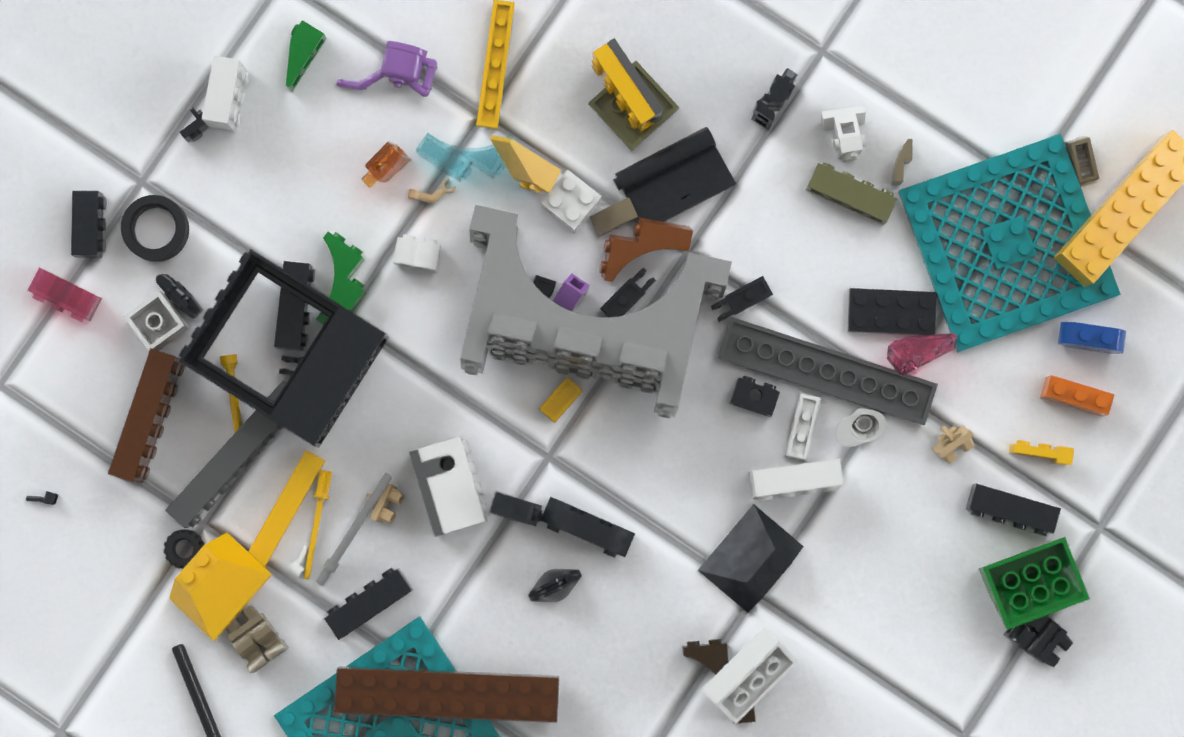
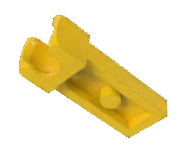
[1009,440,1074,466]

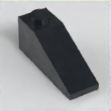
[489,492,542,526]

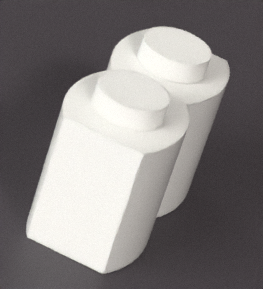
[393,234,441,272]

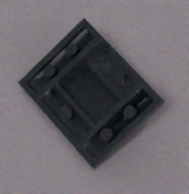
[698,504,804,613]

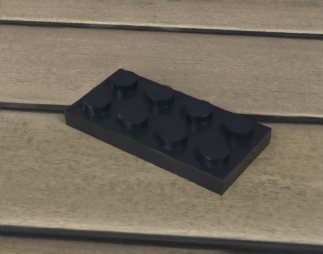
[848,288,937,336]

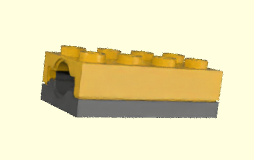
[591,38,663,133]

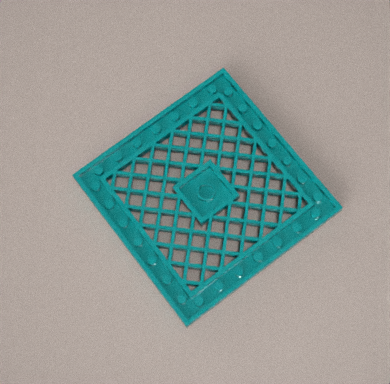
[898,133,1121,353]
[273,616,501,737]

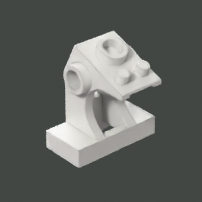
[821,105,866,162]

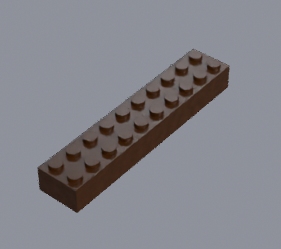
[334,666,559,723]

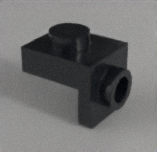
[179,107,209,143]

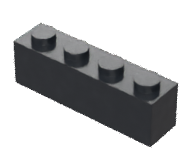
[274,261,315,351]
[966,484,1061,536]
[324,568,413,640]

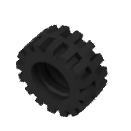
[163,529,205,569]

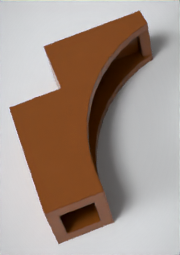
[599,218,693,282]

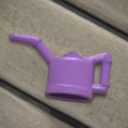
[337,41,438,97]

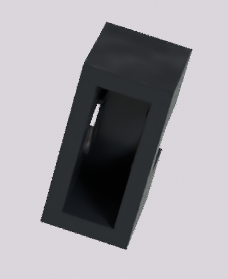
[729,376,780,417]

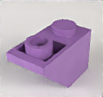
[553,273,590,311]

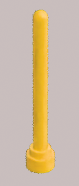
[219,354,242,434]

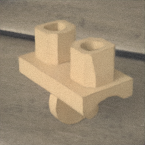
[931,425,975,464]
[366,484,405,524]

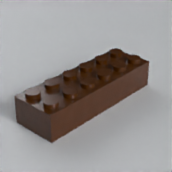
[108,348,185,483]

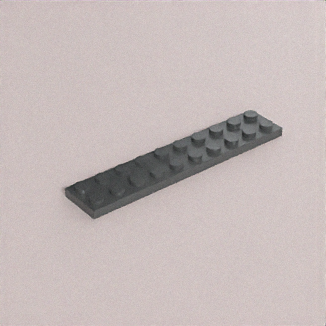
[718,317,938,426]

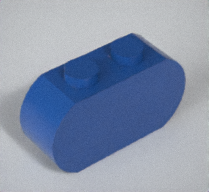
[1058,322,1126,354]

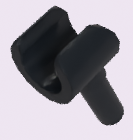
[26,491,58,505]

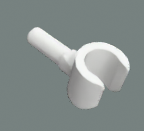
[290,546,309,578]

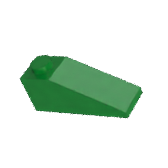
[286,20,327,92]

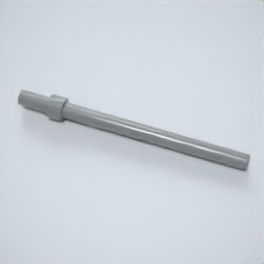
[316,473,393,586]

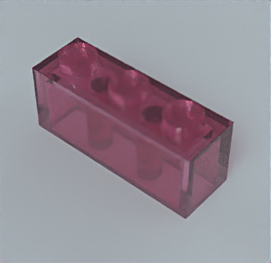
[27,267,102,322]

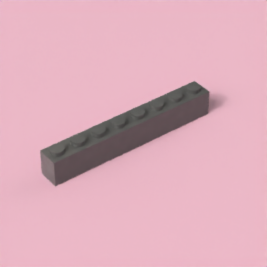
[165,380,287,528]

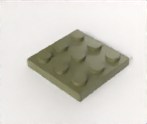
[588,61,679,152]

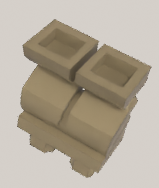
[226,606,289,674]

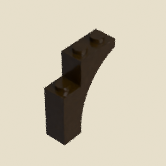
[682,639,755,724]

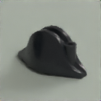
[528,569,582,602]

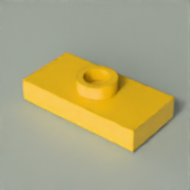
[539,377,583,423]

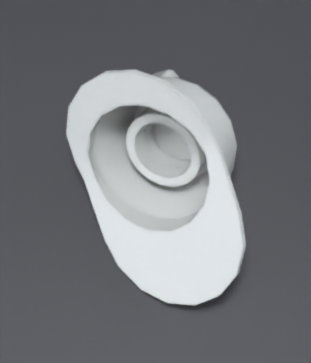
[836,408,887,447]

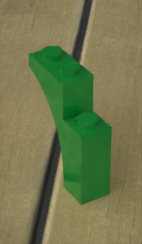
[316,231,366,325]

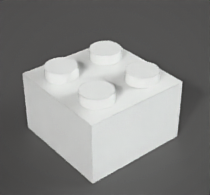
[541,170,602,233]
[123,291,189,351]

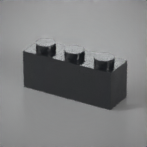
[71,191,107,258]

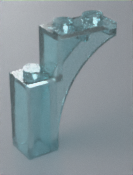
[416,133,517,182]

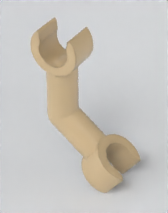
[408,178,456,203]

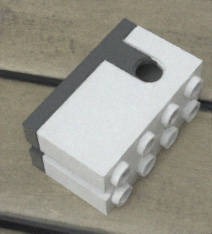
[409,436,490,537]

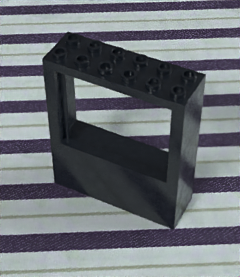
[178,249,389,448]

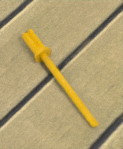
[304,470,332,579]

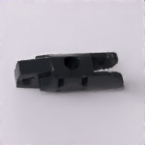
[155,274,203,319]

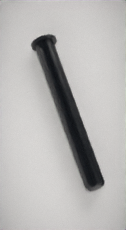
[172,644,221,737]

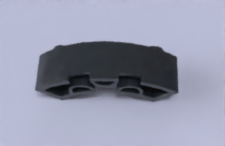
[540,496,635,558]

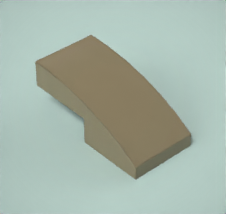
[892,139,913,185]
[589,198,638,237]

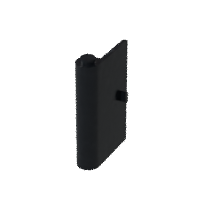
[613,127,736,222]

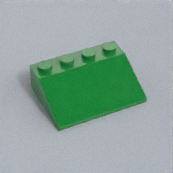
[979,537,1090,630]

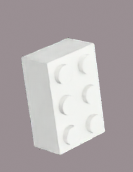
[202,55,249,132]

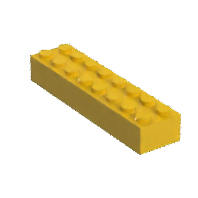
[1053,130,1184,287]

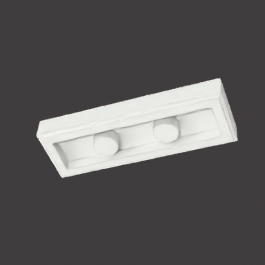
[785,393,821,461]

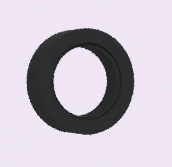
[121,195,189,262]

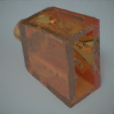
[361,142,411,188]

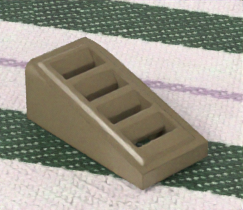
[1065,136,1099,184]

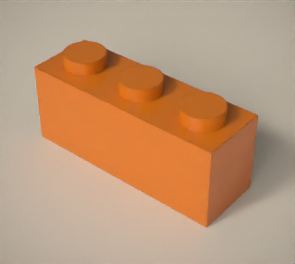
[1040,375,1115,416]

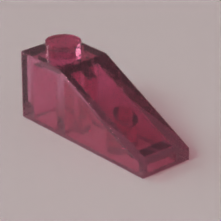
[886,333,957,377]

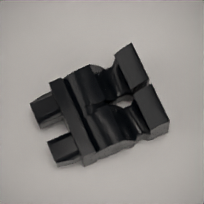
[751,68,798,131]
[1003,615,1073,667]

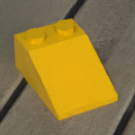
[490,135,561,194]

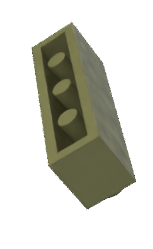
[806,162,898,225]

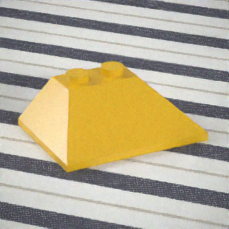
[169,532,273,642]

